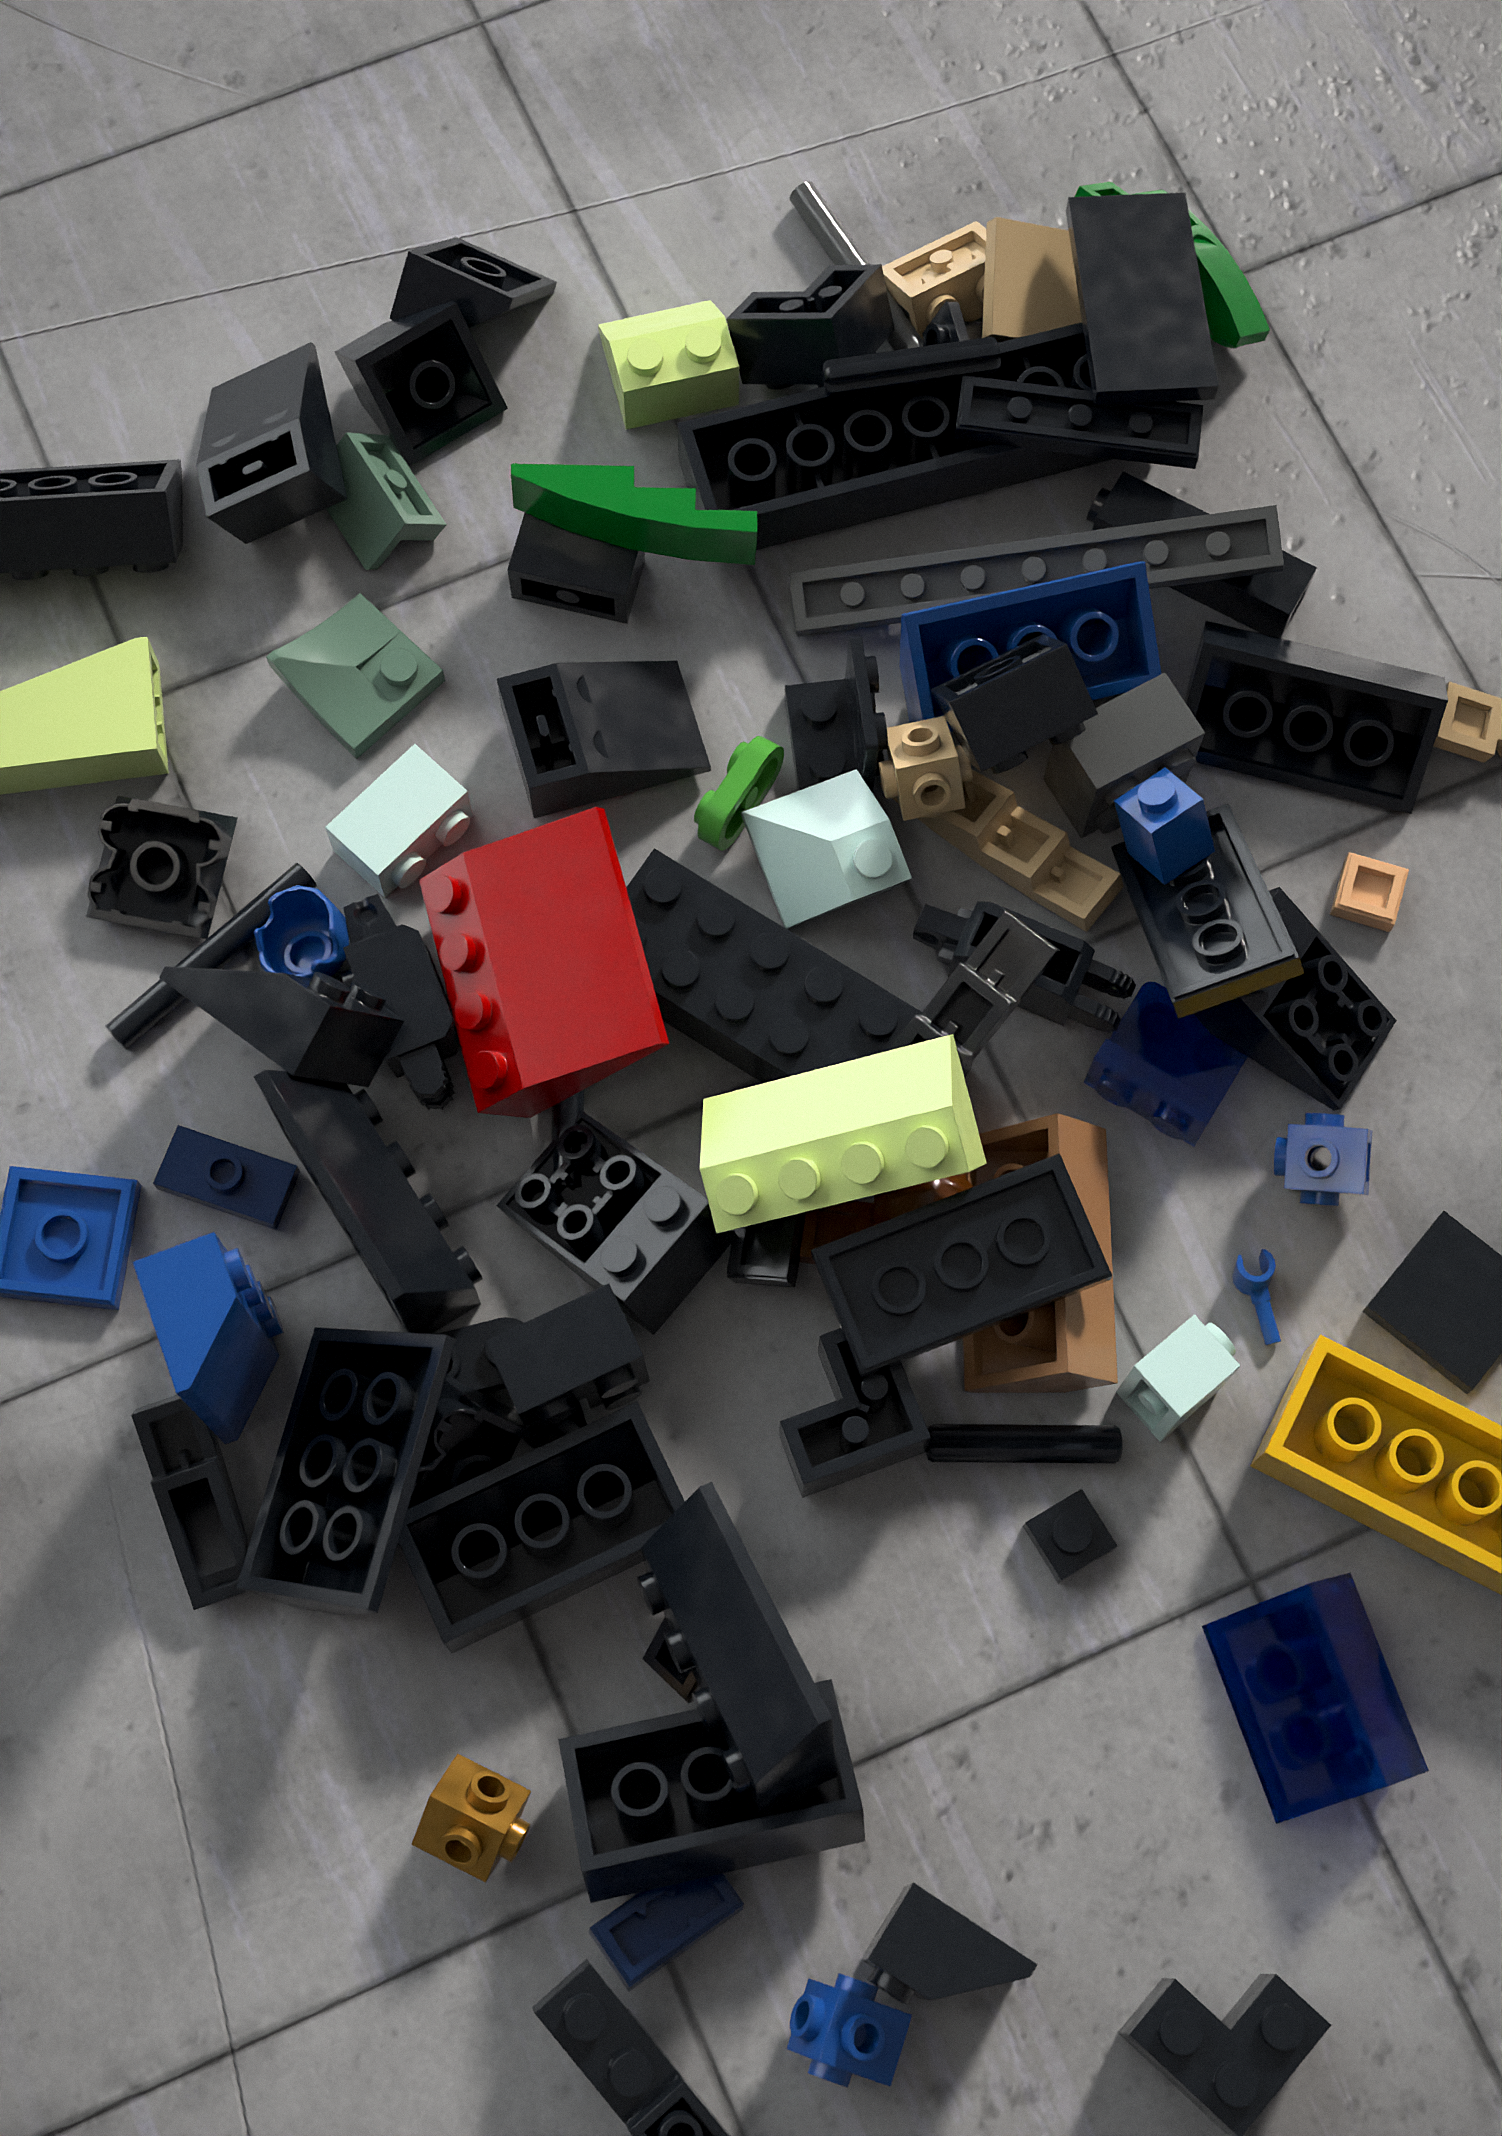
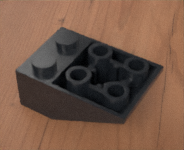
[196,342,347,544]
[496,660,711,818]
[1193,887,1397,1111]
[496,1109,738,1335]

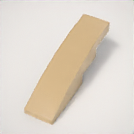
[880,770,1124,932]

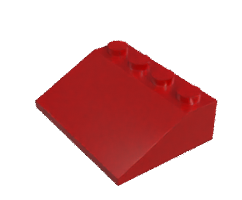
[419,807,669,1118]

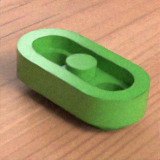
[694,736,784,851]

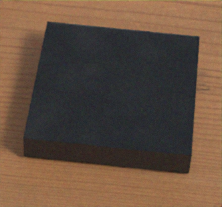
[1362,1211,1502,1394]

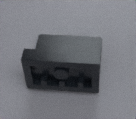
[784,636,888,793]

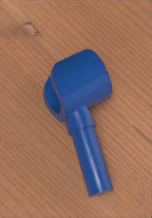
[1232,1249,1281,1345]

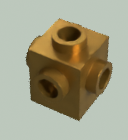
[411,1753,531,1883]

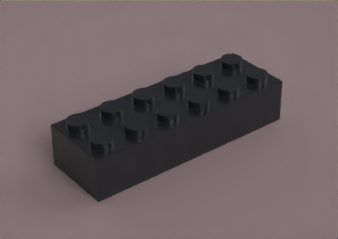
[626,848,973,1083]

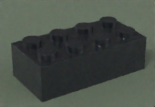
[558,1679,865,1903]

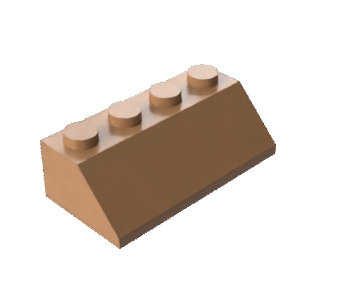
[963,1113,1118,1393]

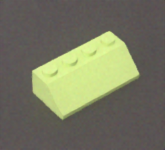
[700,1034,987,1234]

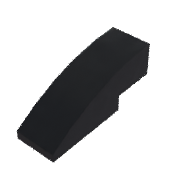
[131,1395,249,1610]

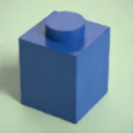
[1114,767,1215,885]

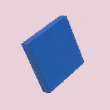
[0,1166,142,1310]

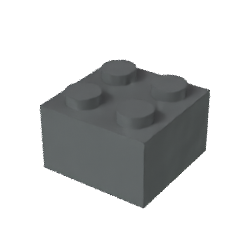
[1043,673,1205,838]

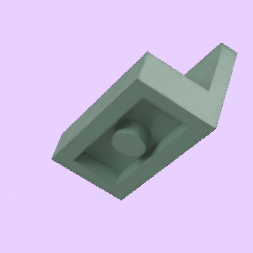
[326,432,447,570]

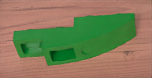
[1074,181,1270,349]

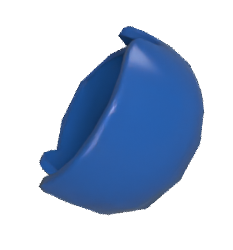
[254,885,349,979]

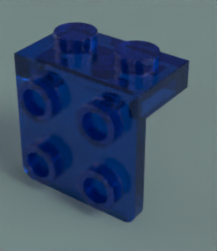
[1083,981,1247,1147]

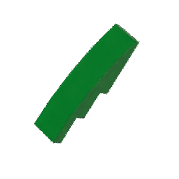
[511,463,757,565]

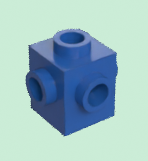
[1274,1113,1373,1206]
[786,1973,912,2087]

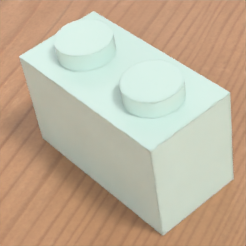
[325,744,473,898]
[1116,1314,1241,1442]

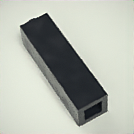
[1086,471,1317,638]

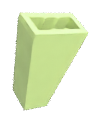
[0,637,169,795]

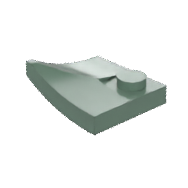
[266,593,445,759]

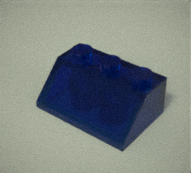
[1202,1572,1429,1824]

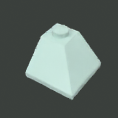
[741,769,912,929]

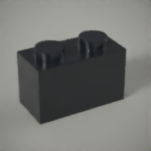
[507,513,645,624]

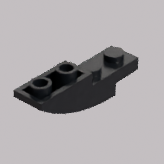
[532,1959,731,2136]

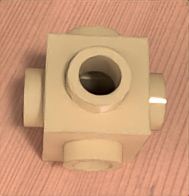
[878,716,973,821]

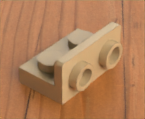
[882,221,986,339]

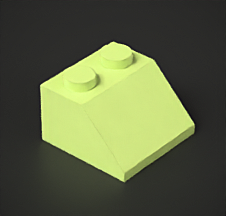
[598,300,739,430]

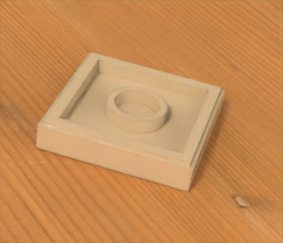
[982,217,1082,342]

